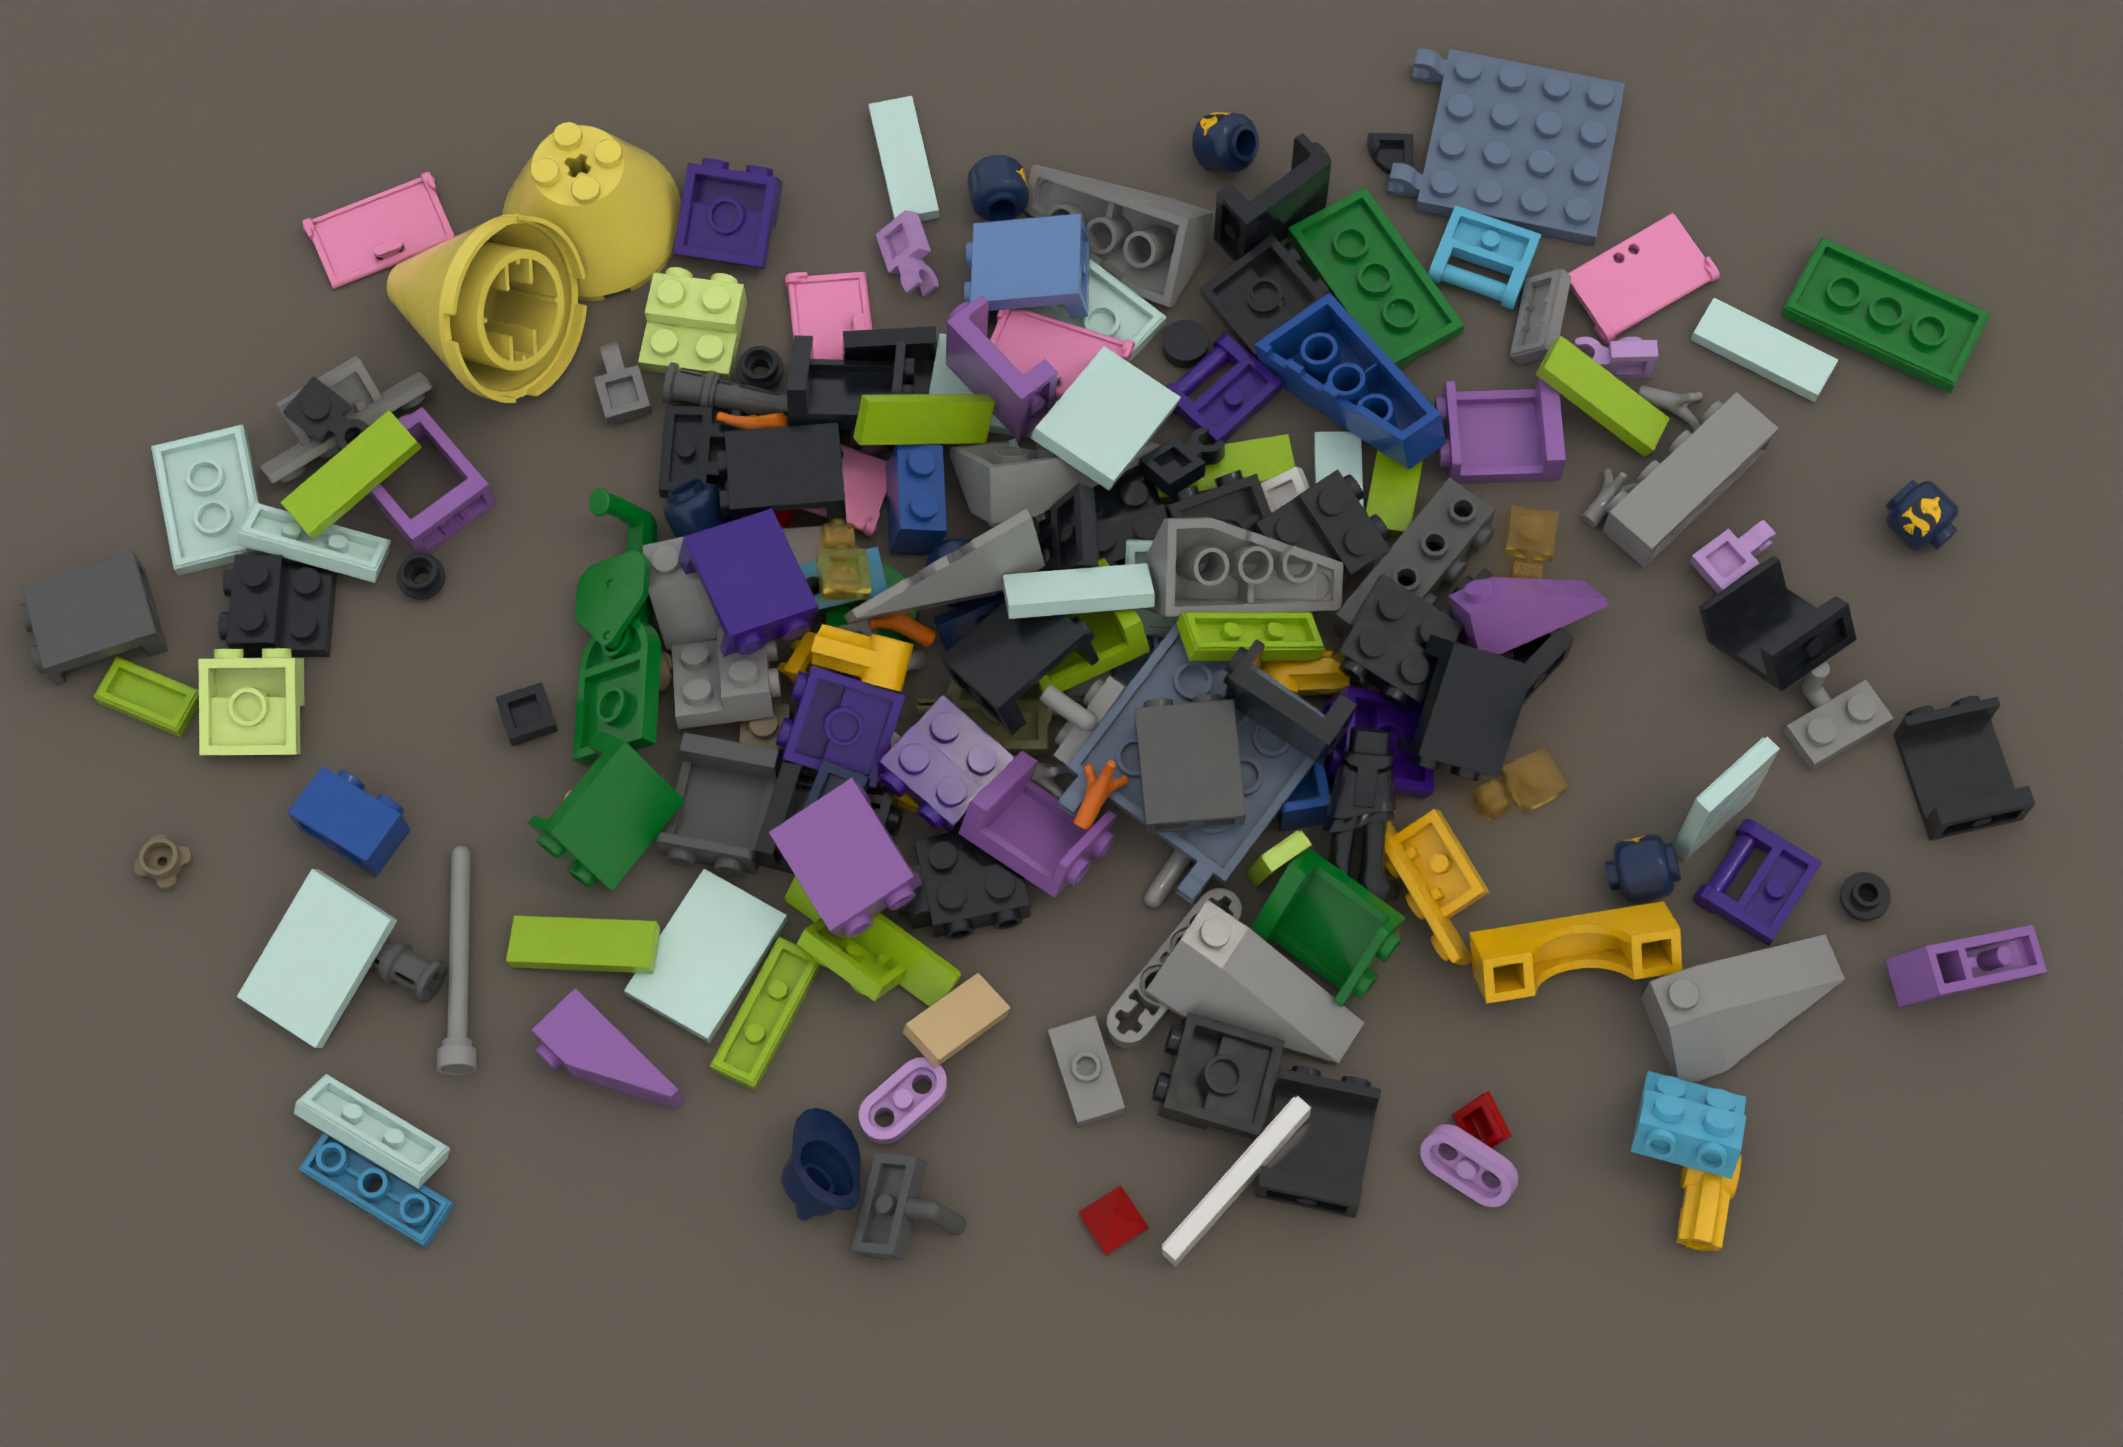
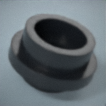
[737,346,784,390]
[397,553,445,600]
[1840,872,1891,921]

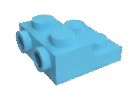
[1630,1071,1747,1179]

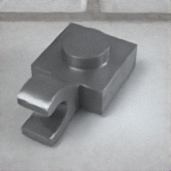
[594,340,652,425]

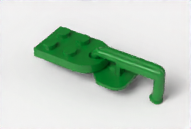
[573,488,661,766]

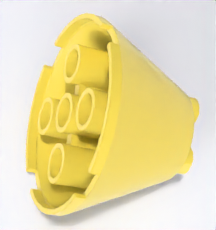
[502,122,681,301]

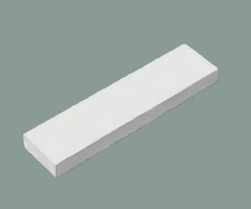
[1162,1096,1311,1267]

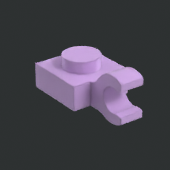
[875,210,939,297]
[1574,337,1659,379]
[1690,520,1776,594]

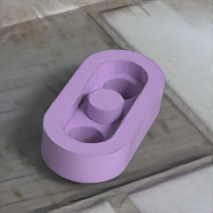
[858,1057,948,1144]
[1420,1124,1519,1207]

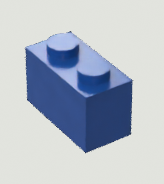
[886,444,947,554]
[287,766,411,877]

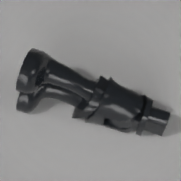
[1322,727,1399,901]

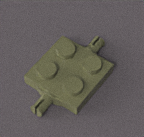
[917,678,1081,756]

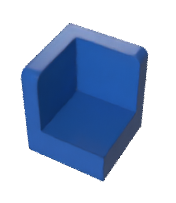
[1277,762,1331,832]

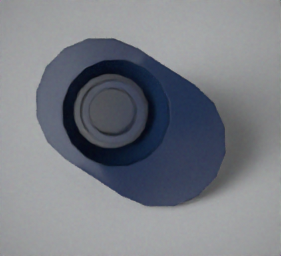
[781,1108,861,1221]

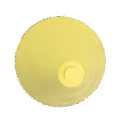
[387,214,587,403]

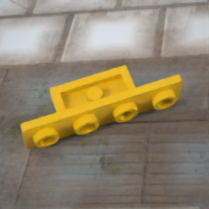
[1362,809,1490,966]

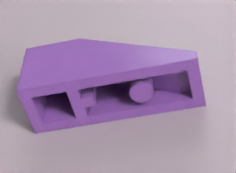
[1448,577,1608,655]
[1885,925,2047,1007]
[531,988,685,1109]

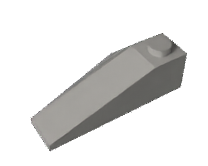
[1025,165,1214,307]
[950,440,1160,527]
[843,509,1045,624]
[1143,517,1343,617]
[642,525,844,653]
[1145,899,1365,1065]
[1640,934,1845,1083]

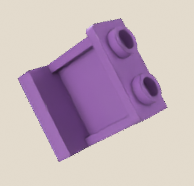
[946,295,1058,441]
[1434,378,1566,484]
[958,751,1117,898]
[769,778,922,938]

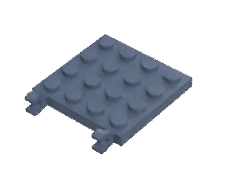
[1387,48,1626,246]
[1058,623,1325,905]

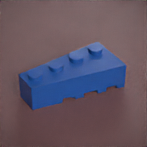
[1254,292,1446,470]

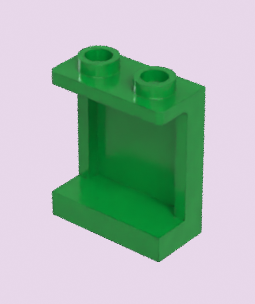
[528,731,685,891]
[1250,848,1406,1007]

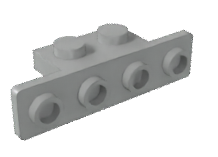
[260,356,433,483]

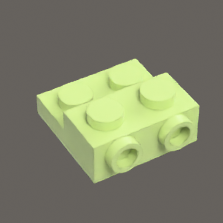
[638,267,747,381]
[198,648,305,755]

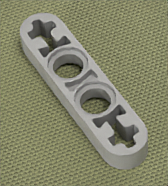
[1106,888,1242,1049]

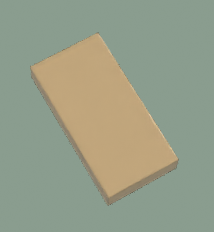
[903,973,1011,1068]

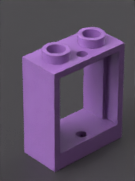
[367,407,497,554]

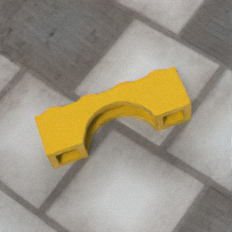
[1469,901,1682,1004]

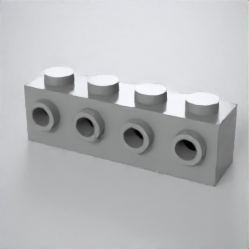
[1602,392,1779,568]

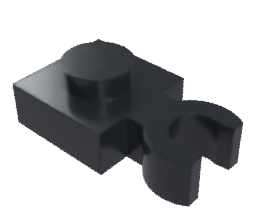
[283,376,369,451]
[1139,427,1225,498]

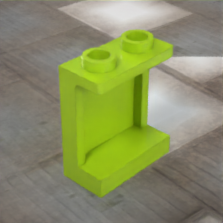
[1037,558,1150,694]

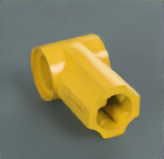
[811,624,914,691]
[1260,651,1350,696]
[1676,1154,1741,1252]

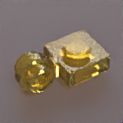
[1504,505,1559,579]
[816,519,872,600]
[1472,746,1568,820]

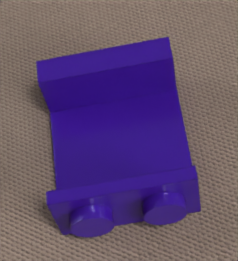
[678,508,819,657]

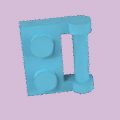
[1428,205,1542,310]

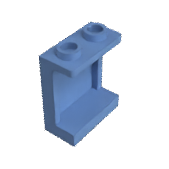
[964,214,1090,324]

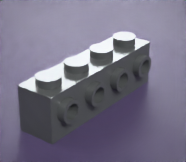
[1333,477,1495,638]

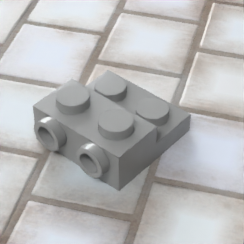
[671,626,782,729]

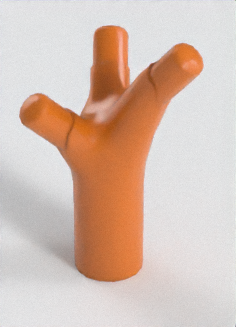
[716,412,788,430]
[869,613,936,648]
[1073,760,1129,830]

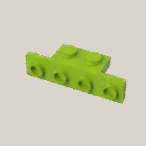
[785,876,961,1007]

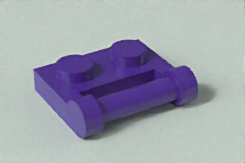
[1165,334,1283,445]
[1693,819,1822,946]

